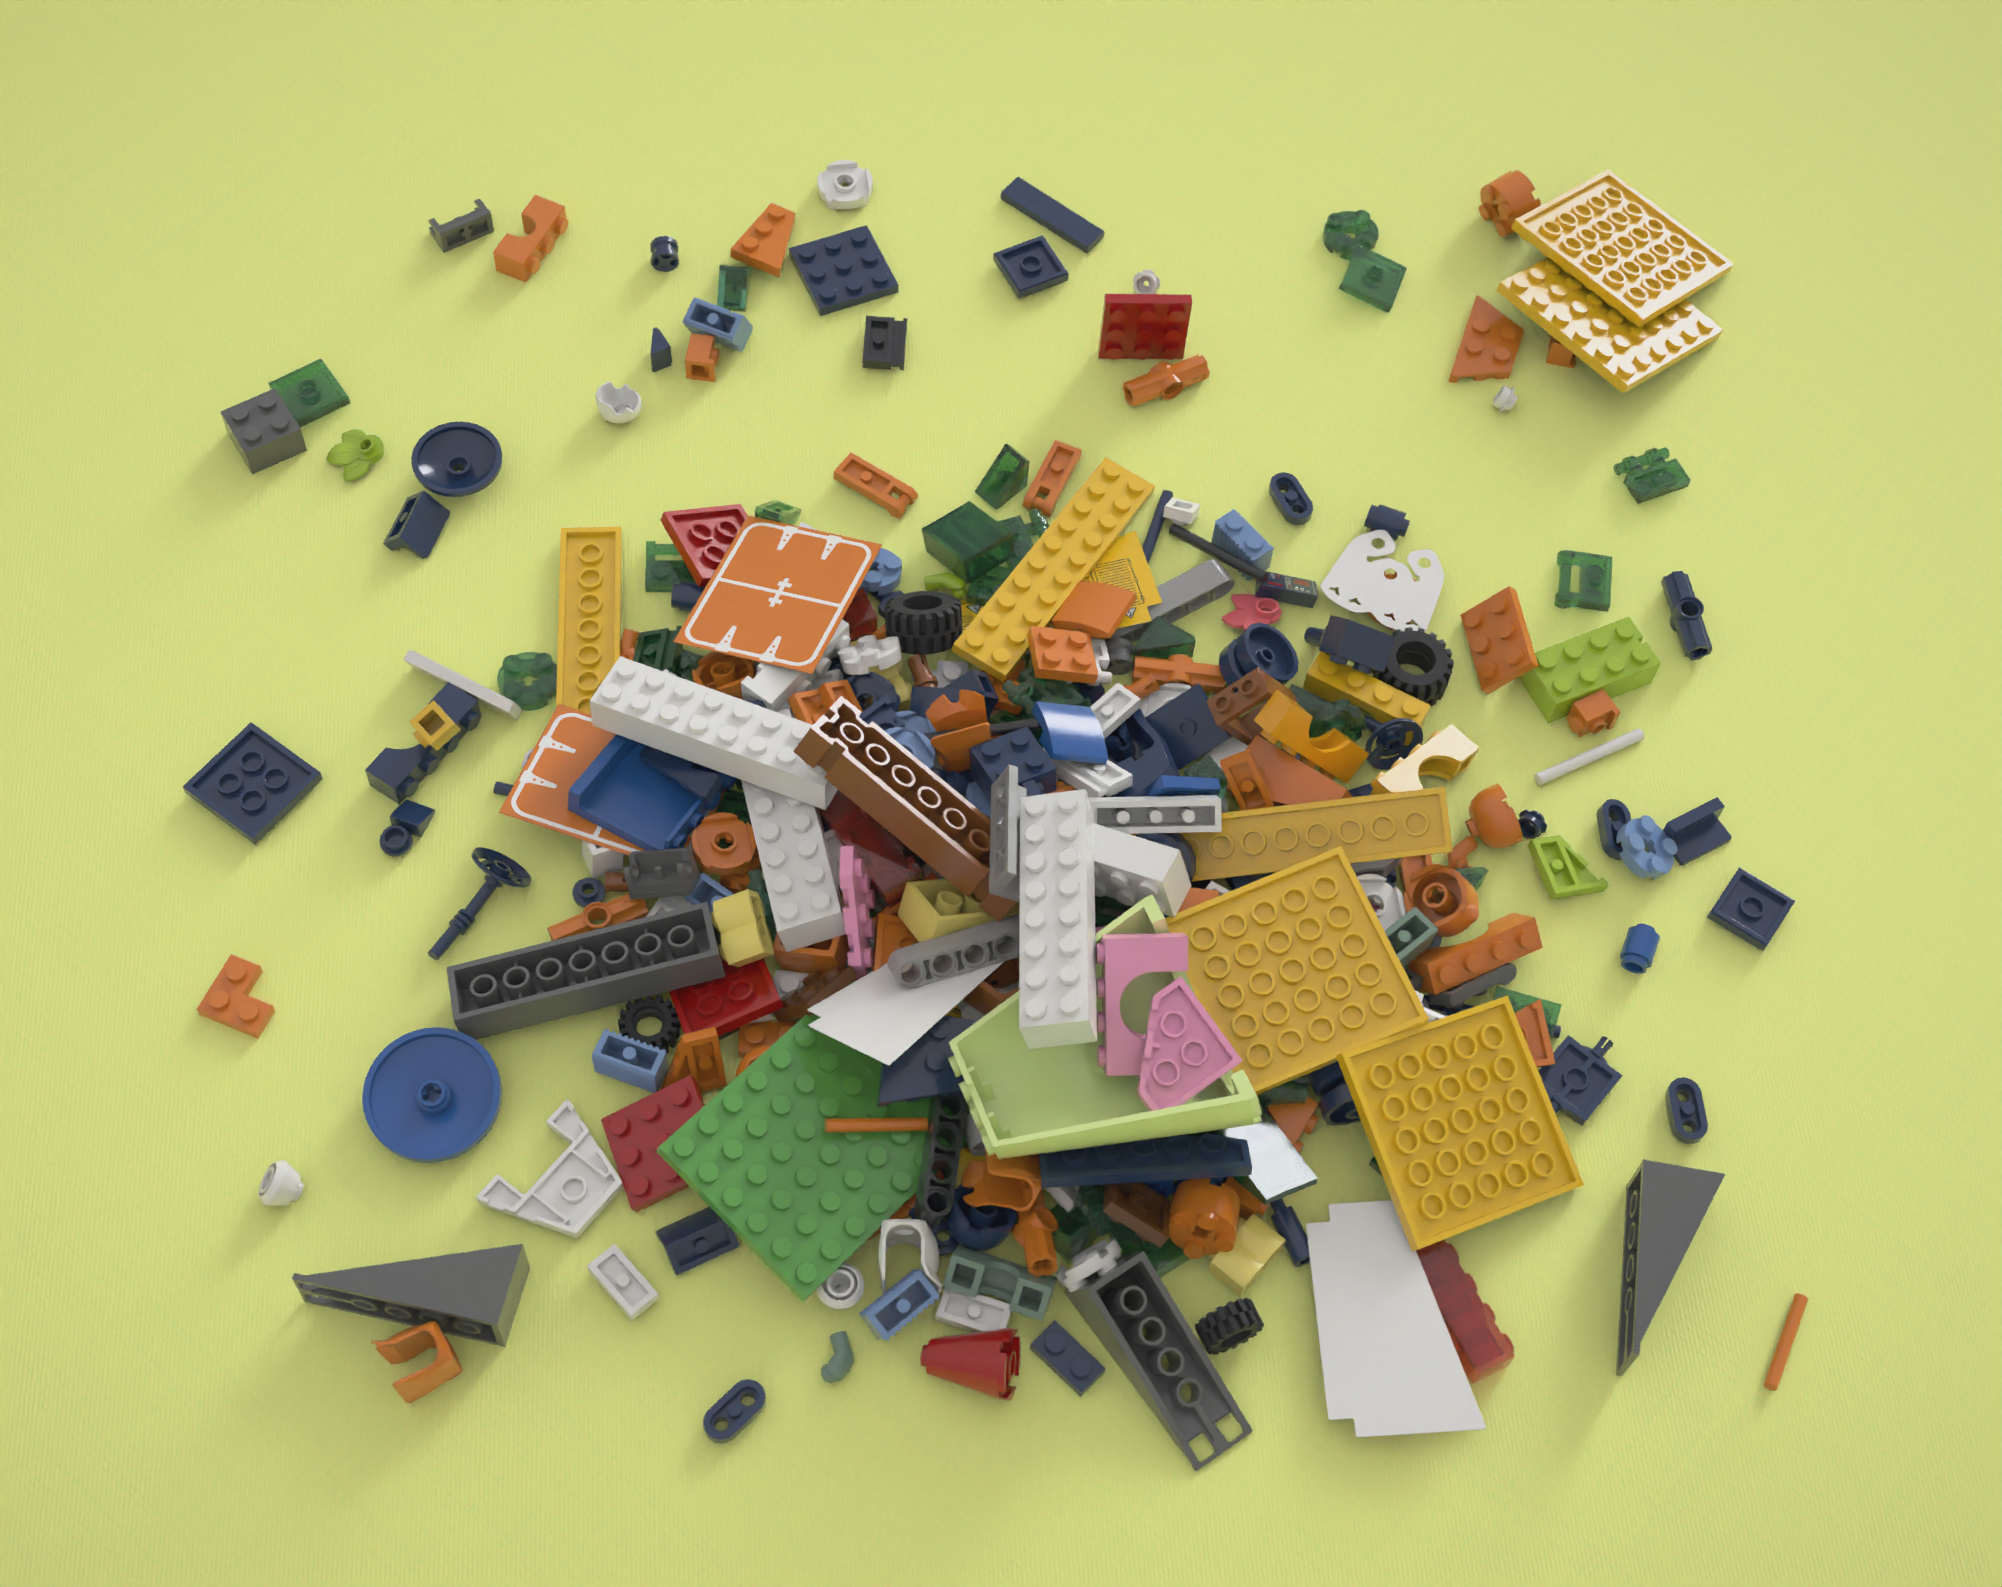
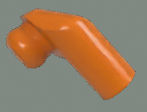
[620,628,639,661]
[1447,836,1478,877]

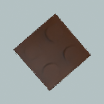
[773,966,858,1023]
[1103,1182,1170,1248]

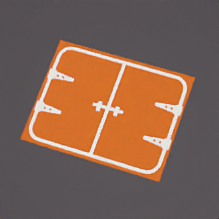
[673,516,883,674]
[499,704,726,855]

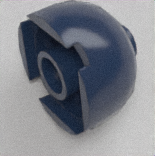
[946,1184,1017,1251]

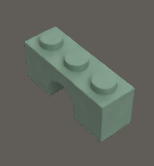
[942,1244,1057,1321]

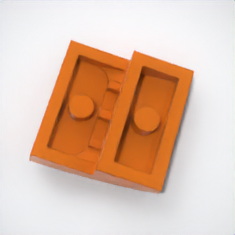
[1051,581,1137,638]
[787,680,863,725]

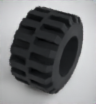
[884,591,963,655]
[1371,627,1454,707]

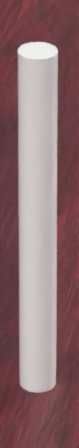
[1534,728,1644,785]

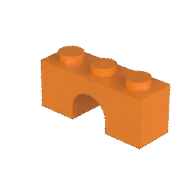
[493,195,568,283]

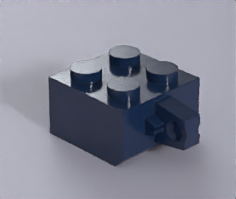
[969,727,1057,804]

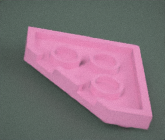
[839,846,876,981]
[1137,977,1242,1111]

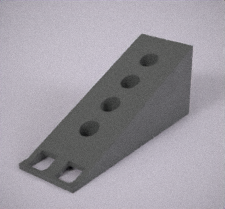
[1616,1160,1725,1376]
[292,1244,530,1347]
[1063,1251,1253,1471]

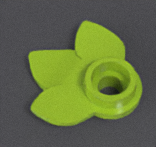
[326,429,384,482]

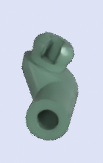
[821,1331,854,1383]

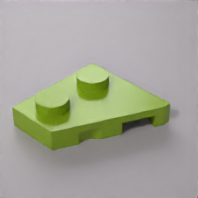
[1528,835,1609,900]

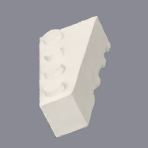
[741,619,851,712]

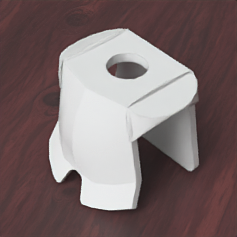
[879,1219,942,1294]

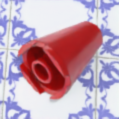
[920,1328,1021,1401]

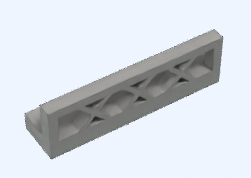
[989,764,1026,902]

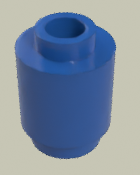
[1620,924,1660,974]

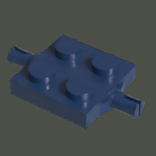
[1538,1035,1623,1126]

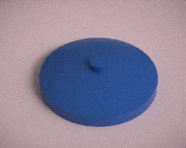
[362,1027,502,1163]

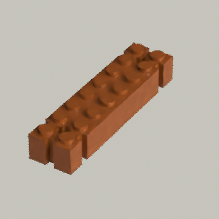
[793,696,1017,922]

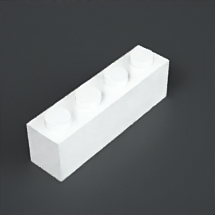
[1089,795,1222,834]

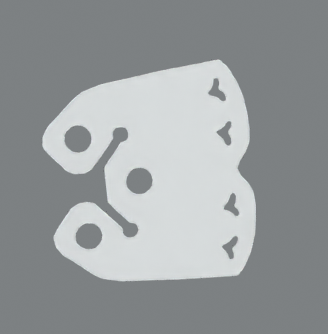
[1320,530,1444,632]

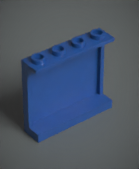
[568,734,737,851]

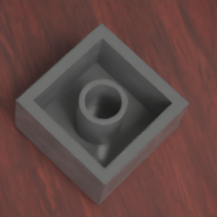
[220,388,307,475]

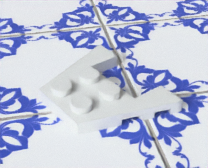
[476,1099,623,1238]

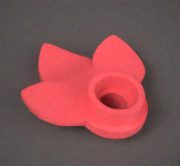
[1222,594,1282,630]

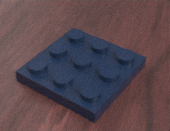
[789,225,899,316]
[183,722,323,844]

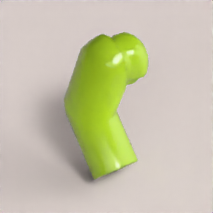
[924,572,967,598]

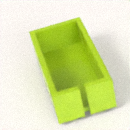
[1518,617,1661,723]

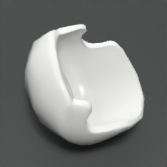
[595,381,642,424]

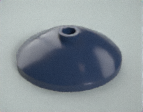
[411,422,503,497]

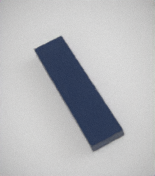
[1001,177,1105,254]

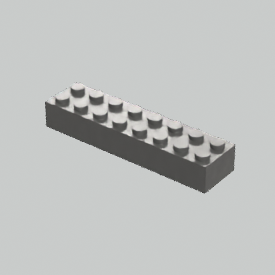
[446,902,726,1040]

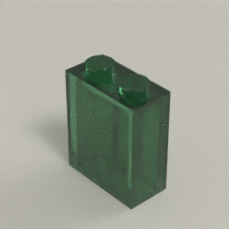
[922,501,1016,584]

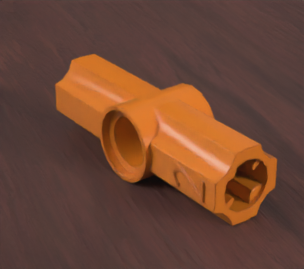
[1122,355,1210,406]
[1132,654,1226,693]
[547,893,649,941]
[1012,1189,1058,1277]

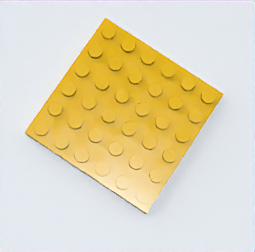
[1511,170,1734,327]
[1496,258,1723,394]
[1165,846,1429,1095]
[1336,995,1584,1251]

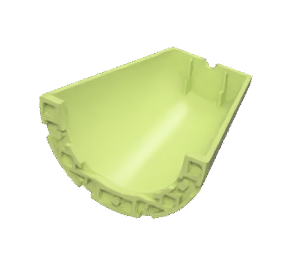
[948,894,1262,1159]

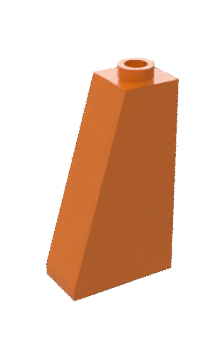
[1221,735,1352,806]

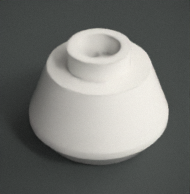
[258,1160,303,1206]
[817,1263,864,1309]

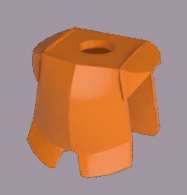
[926,689,1000,772]
[961,1148,1042,1212]
[371,1321,462,1403]

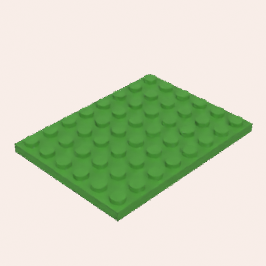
[656,981,971,1302]

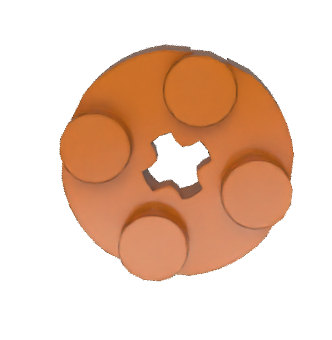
[691,812,757,875]

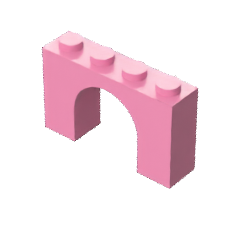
[1096,932,1188,1076]

